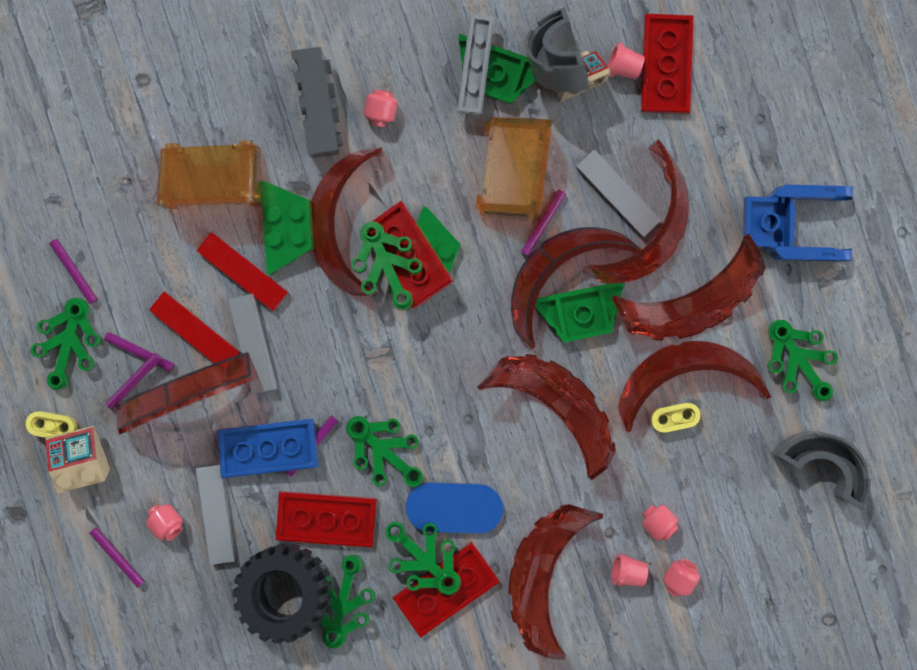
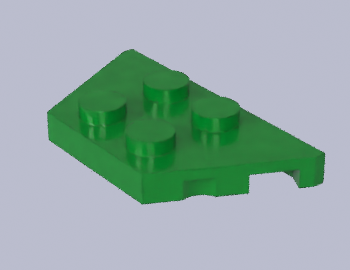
[458,34,535,105]
[260,181,314,275]
[390,206,461,295]
[531,280,625,343]

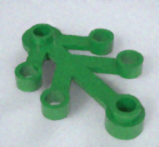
[351,221,422,311]
[31,298,101,390]
[767,320,838,401]
[346,416,423,487]
[385,521,461,595]
[321,554,376,649]

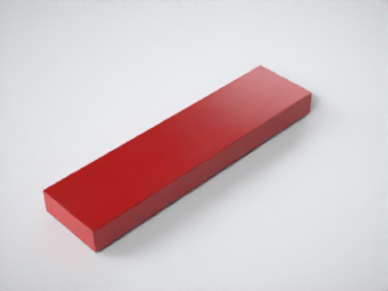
[196,232,289,311]
[149,291,241,371]

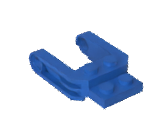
[743,184,853,261]

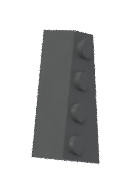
[291,47,343,158]

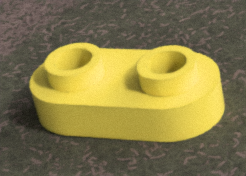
[650,402,700,433]
[26,411,77,438]

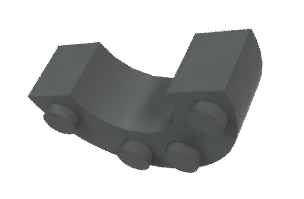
[525,7,590,94]
[772,431,871,510]

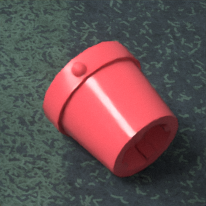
[607,42,644,80]
[611,553,648,587]

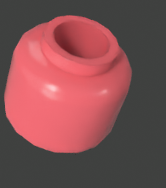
[364,89,397,127]
[146,504,183,541]
[642,505,679,541]
[663,559,700,597]

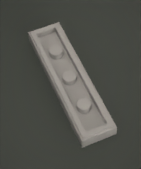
[457,14,495,116]
[576,149,661,238]
[228,294,277,394]
[196,464,236,565]

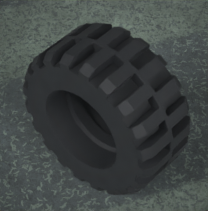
[232,544,332,644]

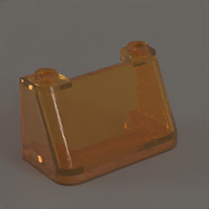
[475,117,552,222]
[156,140,262,210]

